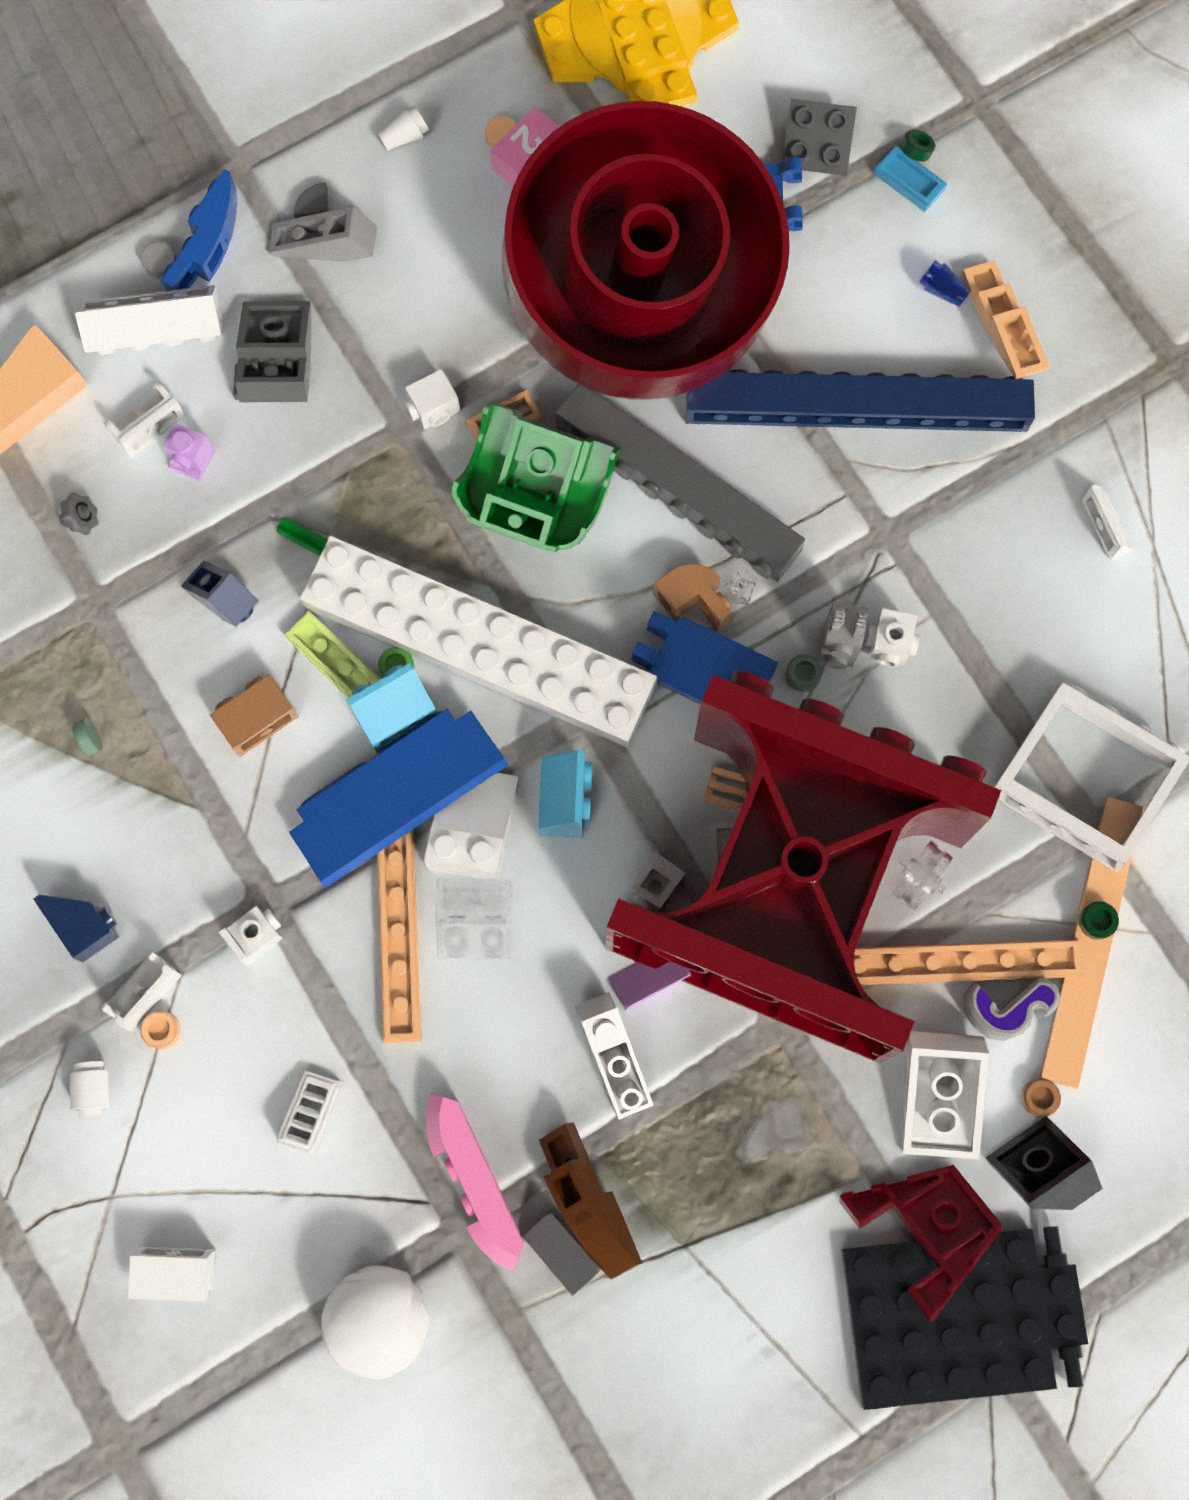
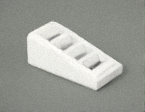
[276,1070,341,1155]

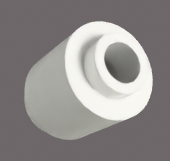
[69,1061,110,1118]

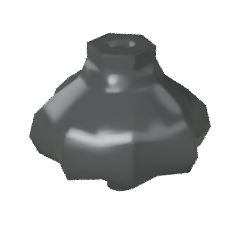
[59,492,99,535]

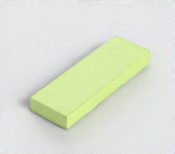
[284,611,381,698]

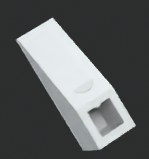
[575,992,653,1119]

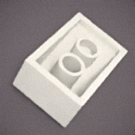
[424,773,519,882]
[902,1031,989,1159]

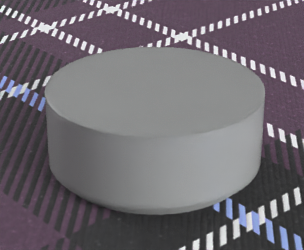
[141,242,176,278]

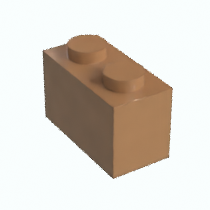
[210,674,299,757]

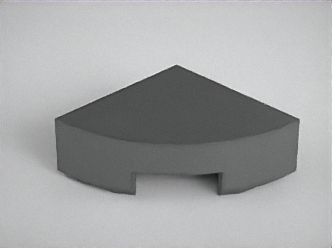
[294,182,328,218]

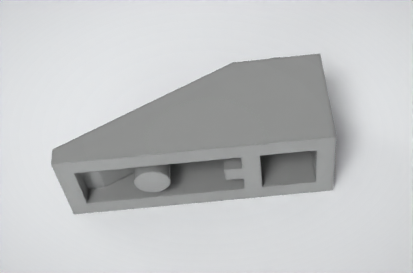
[269,206,377,262]

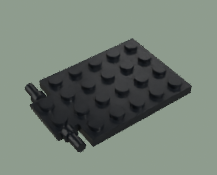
[841,1226,1088,1410]

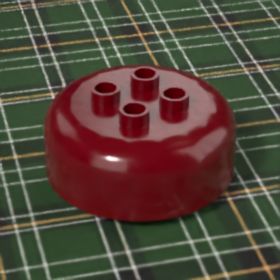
[502,101,790,400]

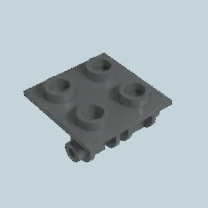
[782,99,857,176]

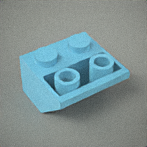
[346,663,437,753]
[538,750,592,837]

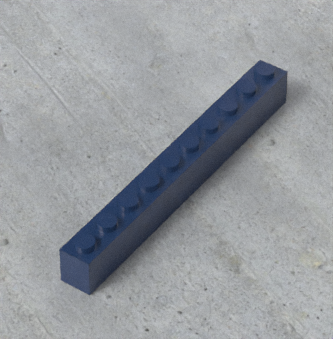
[686,369,1035,432]

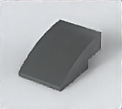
[235,301,311,403]

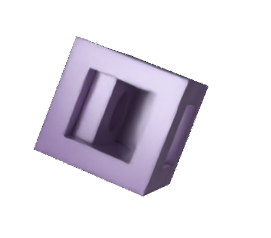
[163,423,215,481]

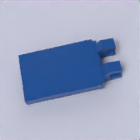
[631,611,779,705]

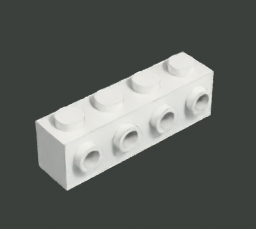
[75,285,224,355]

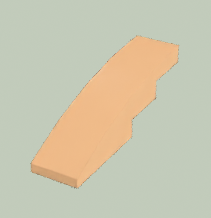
[961,260,1049,379]

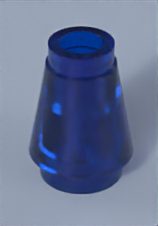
[919,259,971,308]

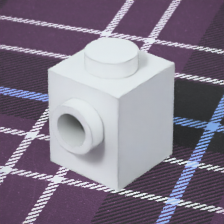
[404,369,460,429]

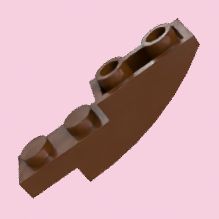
[539,1122,643,1279]

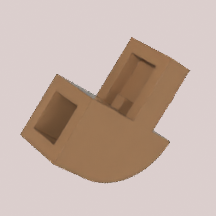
[653,564,731,631]

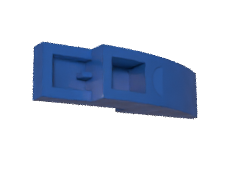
[161,169,237,291]

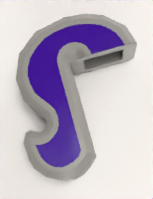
[963,978,1060,1041]

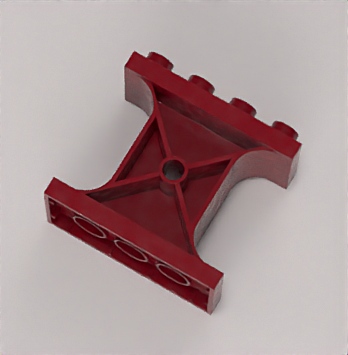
[606,670,1002,1064]

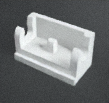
[104,382,185,458]
[101,950,182,1031]
[128,1247,215,1302]

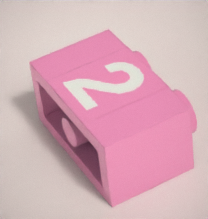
[490,107,560,186]

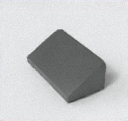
[522,1211,601,1296]

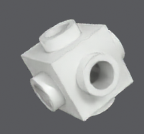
[866,608,920,667]

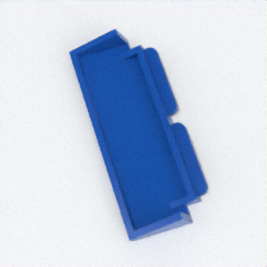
[289,708,509,888]

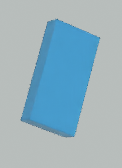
[873,145,947,212]

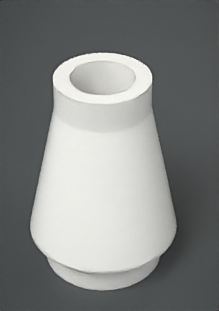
[378,106,429,151]

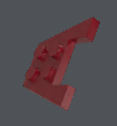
[839,1164,1002,1322]

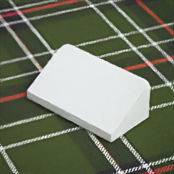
[1082,484,1133,560]

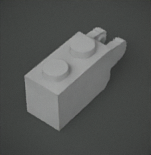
[818,601,869,669]

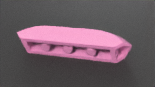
[426,1093,525,1271]

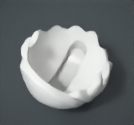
[321,1265,430,1379]

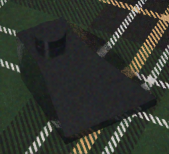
[986,1116,1103,1210]

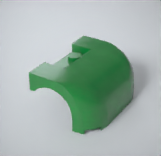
[452,402,621,552]

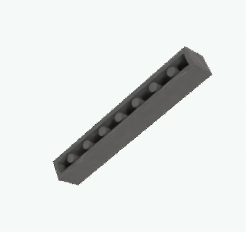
[555,384,806,582]

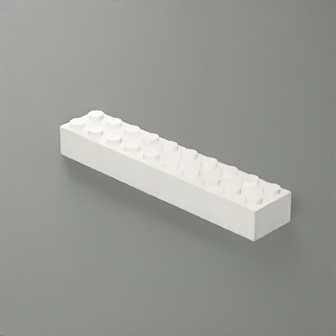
[300,536,657,748]

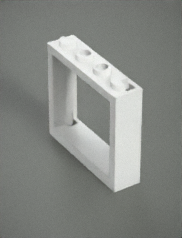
[995,682,1189,873]

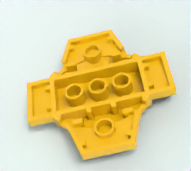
[534,0,739,106]

